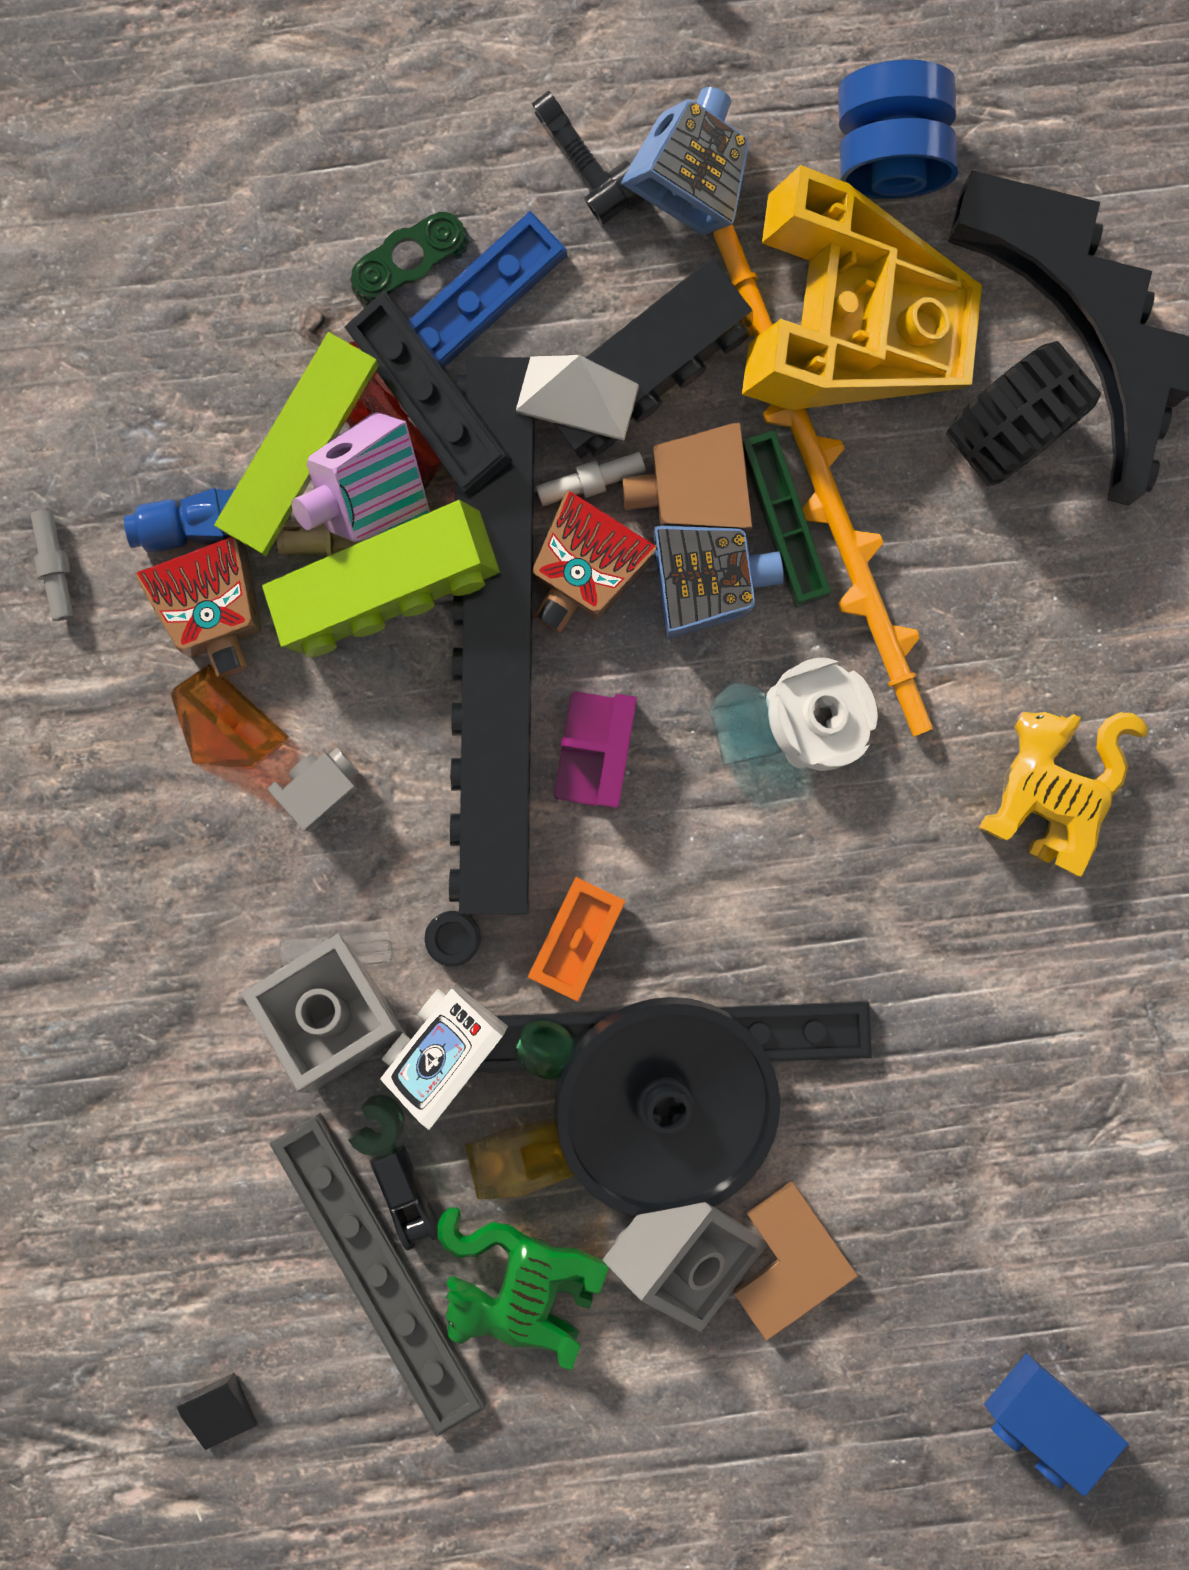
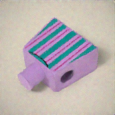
[292,412,430,542]

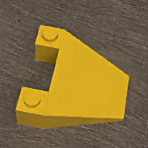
[742,165,982,410]

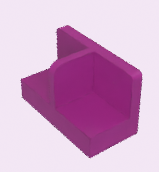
[554,691,637,810]

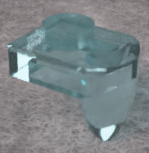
[710,683,779,766]

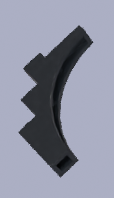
[948,170,1189,506]

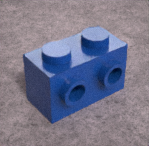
[984,1353,1129,1497]

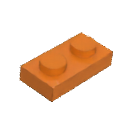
[527,877,626,1002]

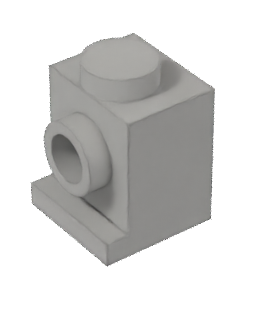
[267,747,361,832]

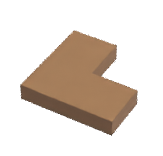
[733,1180,858,1341]

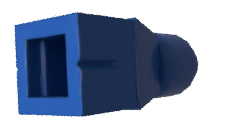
[124,488,243,553]

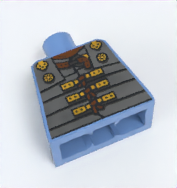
[621,87,749,236]
[653,526,784,639]

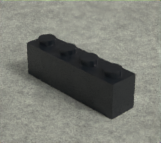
[553,258,753,459]

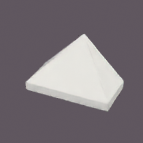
[516,355,639,441]

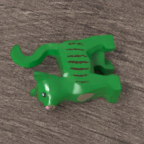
[437,1207,609,1370]

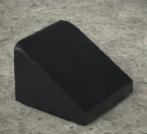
[176,1373,258,1450]

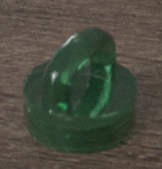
[515,1020,575,1080]

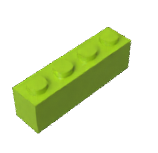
[262,499,500,657]

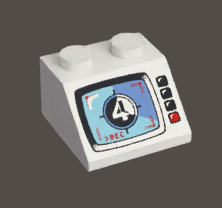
[381,985,508,1130]

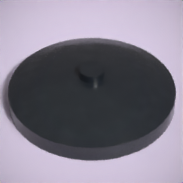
[554,997,780,1217]

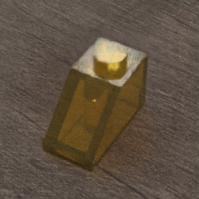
[465,1118,574,1200]

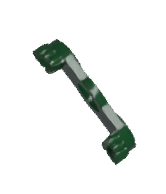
[350,212,469,305]

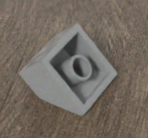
[241,933,406,1094]

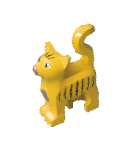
[978,712,1148,877]

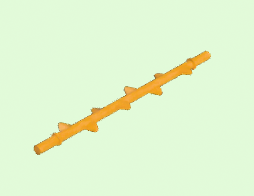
[713,225,933,737]

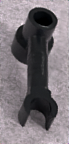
[531,91,646,225]

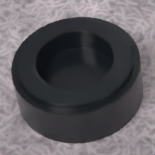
[424,911,481,966]

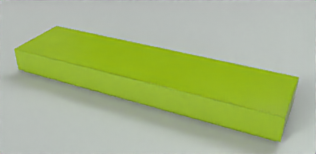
[214,332,379,556]

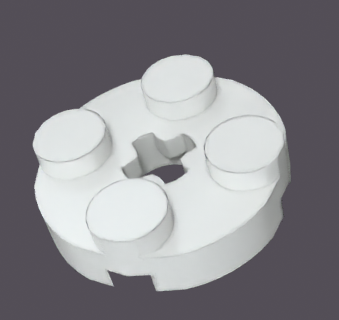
[766,658,878,771]

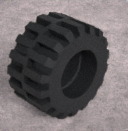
[946,341,1102,486]

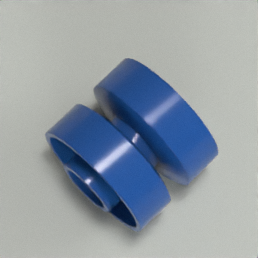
[838,60,958,199]

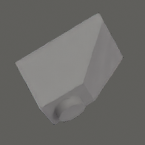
[602,1202,768,1332]

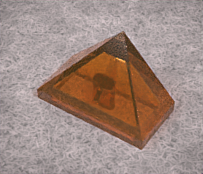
[171,664,289,769]

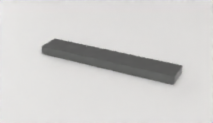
[269,1113,486,1437]

